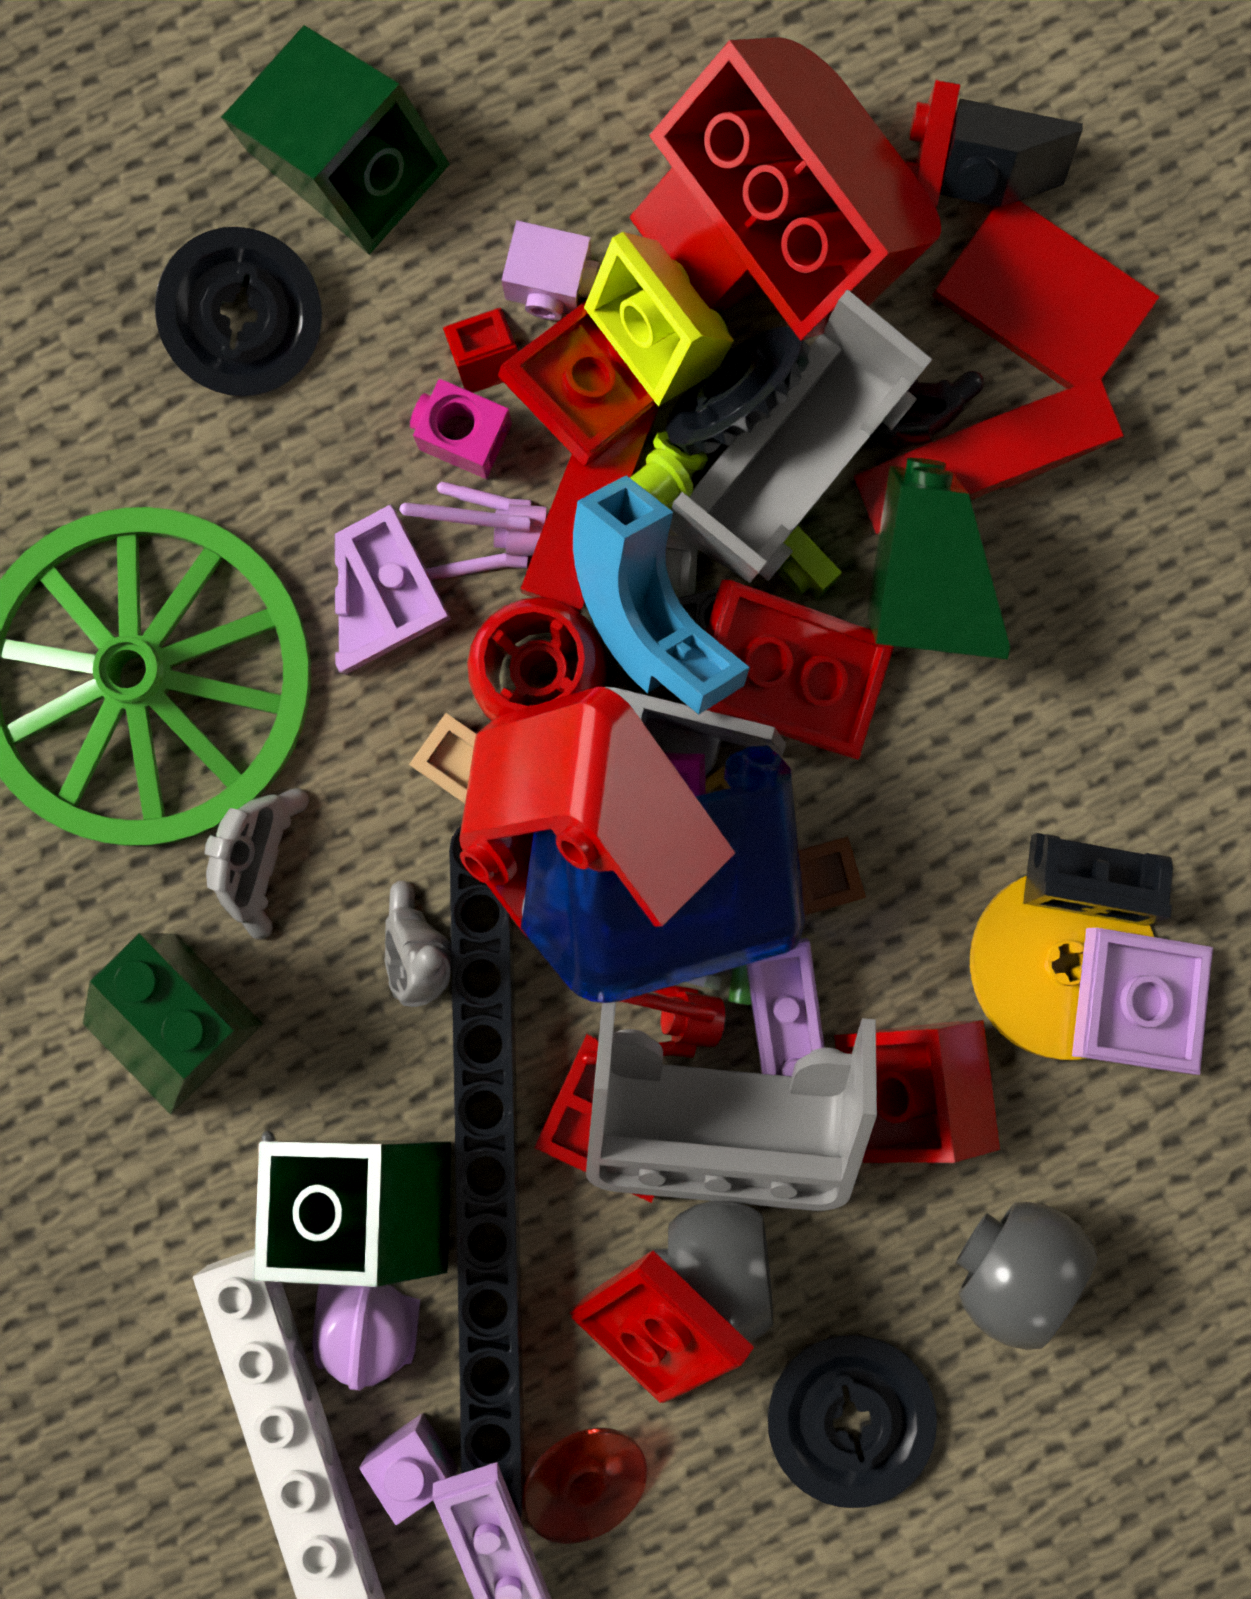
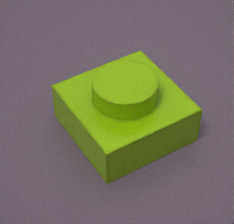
[777,526,842,600]

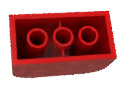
[649,37,941,341]

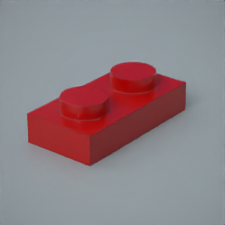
[905,80,960,208]

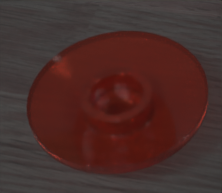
[522,1428,648,1544]

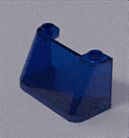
[521,745,805,1003]

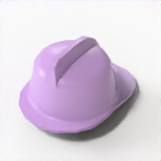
[312,1284,420,1391]

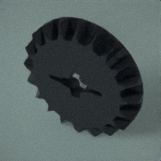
[155,227,322,396]
[666,326,811,456]
[767,1333,937,1508]

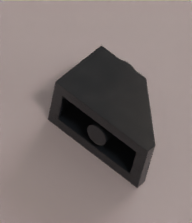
[940,98,1083,207]

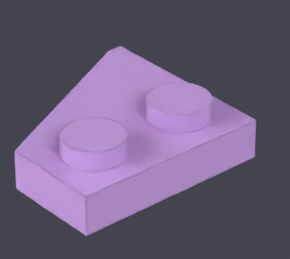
[335,504,451,675]

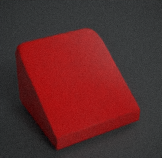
[443,307,518,393]

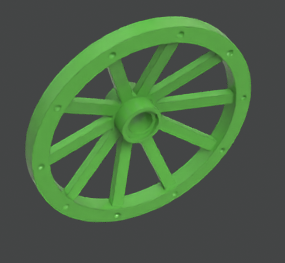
[0,507,311,846]

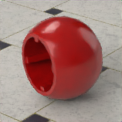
[467,597,608,721]

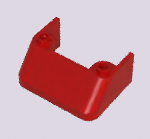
[459,687,735,937]

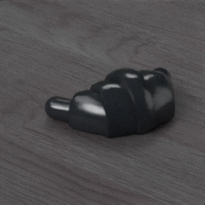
[869,371,985,449]

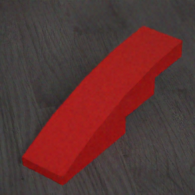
[854,377,1125,535]
[520,407,660,614]

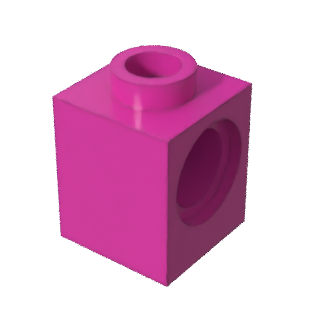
[410,378,512,479]

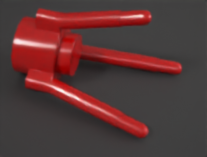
[581,963,725,1065]

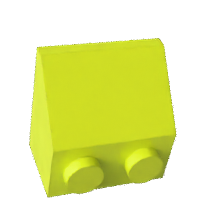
[584,232,734,406]

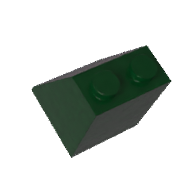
[221,25,450,255]
[867,458,1010,660]
[83,933,263,1115]
[254,1140,451,1287]

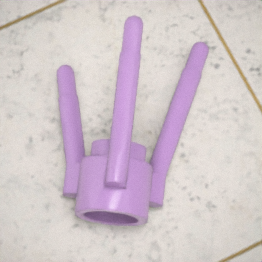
[400,482,547,580]

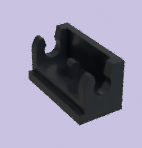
[1023,833,1173,926]

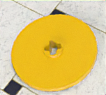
[970,876,1154,1060]

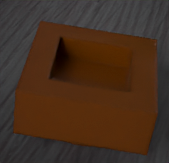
[785,836,866,916]

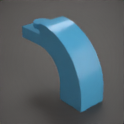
[573,475,749,715]

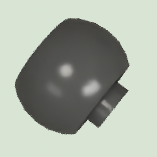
[653,1201,774,1342]
[956,1202,1098,1350]

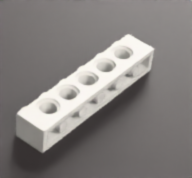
[193,1249,385,1599]

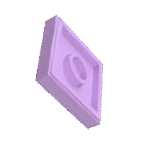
[1072,928,1213,1075]

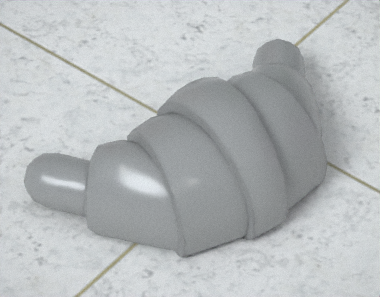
[205,788,309,940]
[384,880,452,1007]

